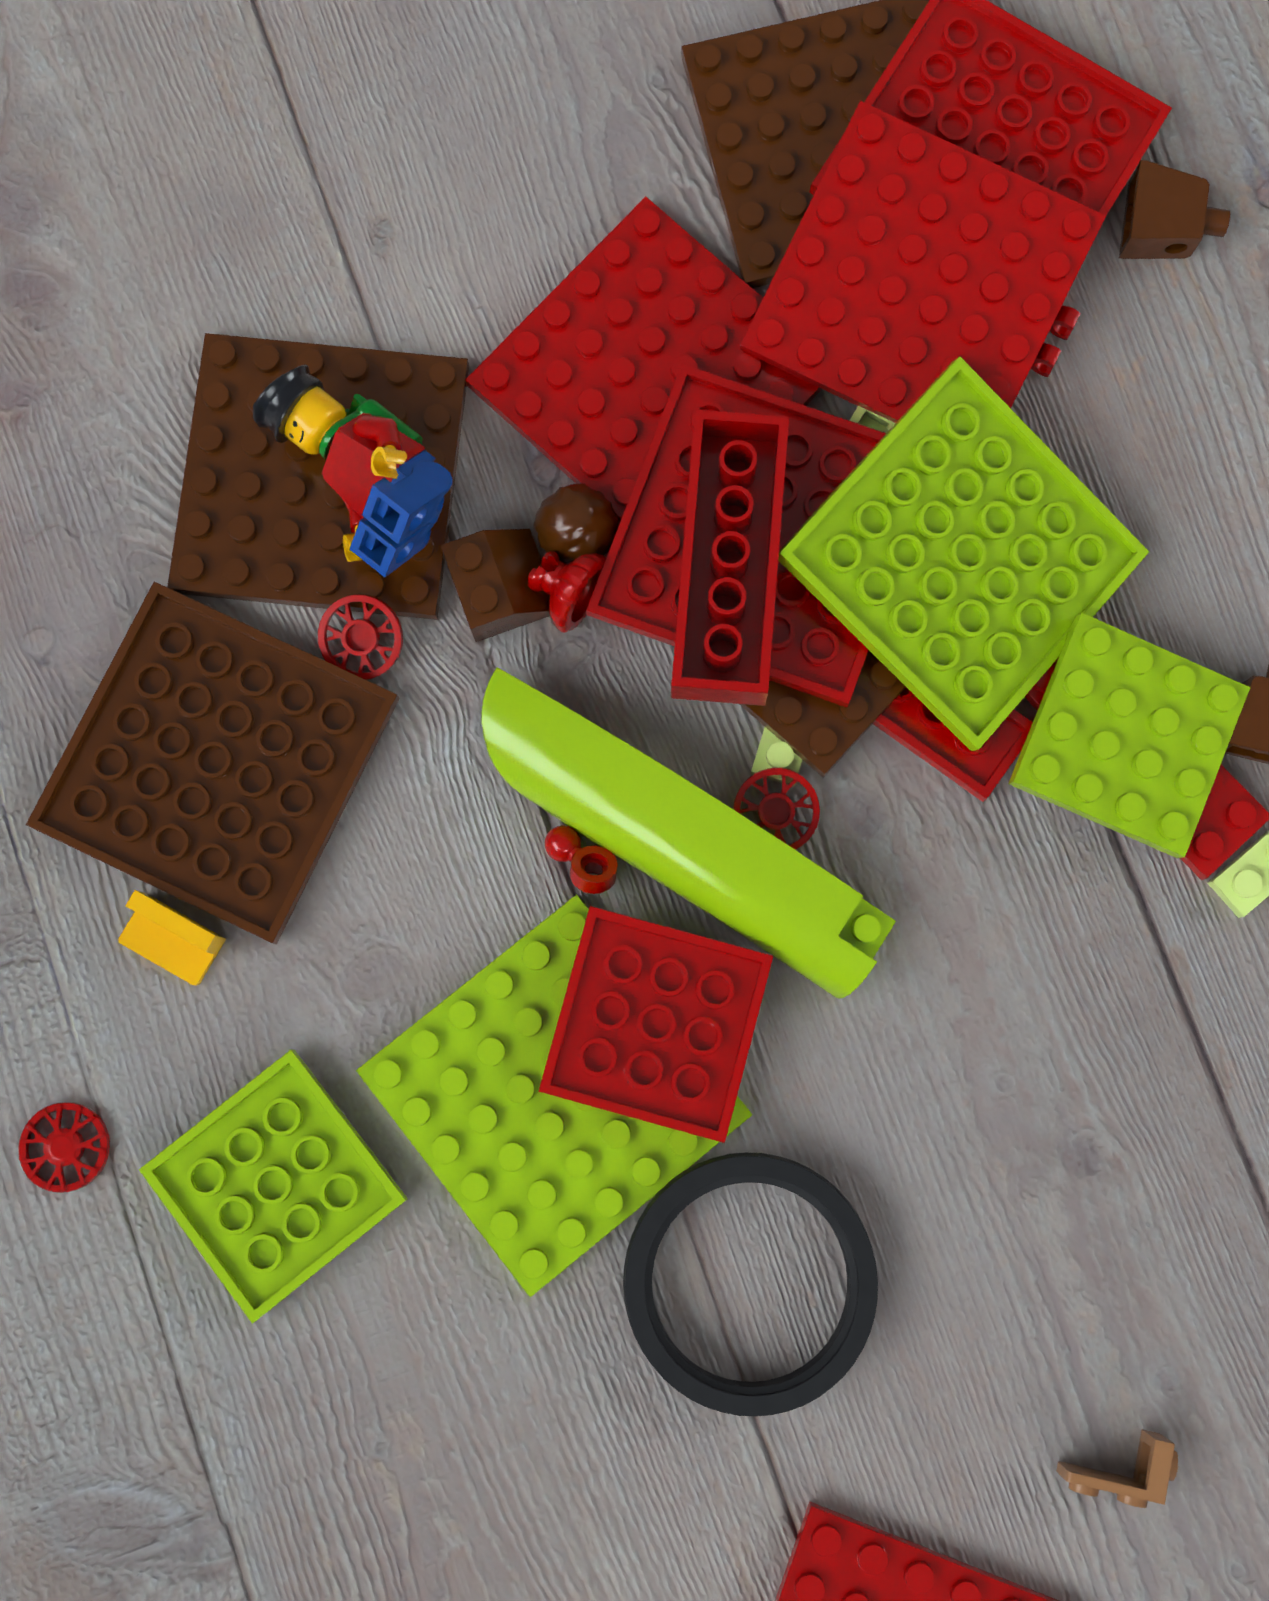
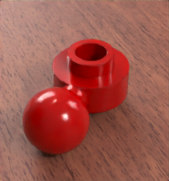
[545,825,618,894]

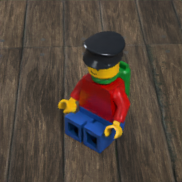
[253,365,453,577]

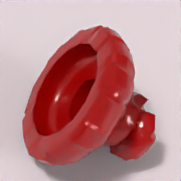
[528,551,606,633]

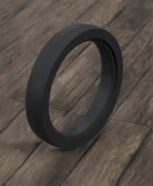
[623,1152,878,1417]

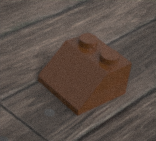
[440,529,550,642]

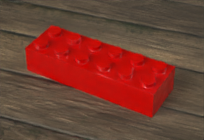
[671,409,789,706]

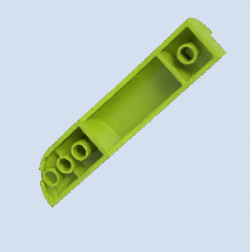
[481,667,896,999]

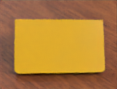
[118,890,226,986]

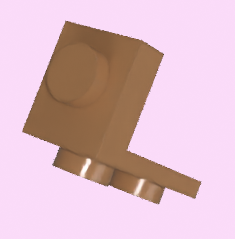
[1056,1429,1178,1508]

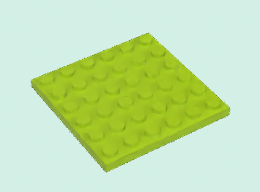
[778,356,1149,751]
[356,894,753,1297]

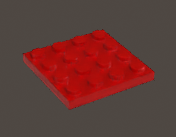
[538,906,773,1143]

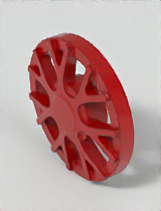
[318,594,403,680]
[733,768,820,850]
[19,1102,110,1193]

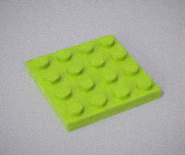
[1008,612,1250,859]
[139,1050,408,1324]

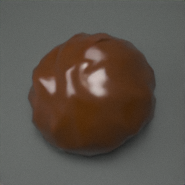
[533,483,618,564]

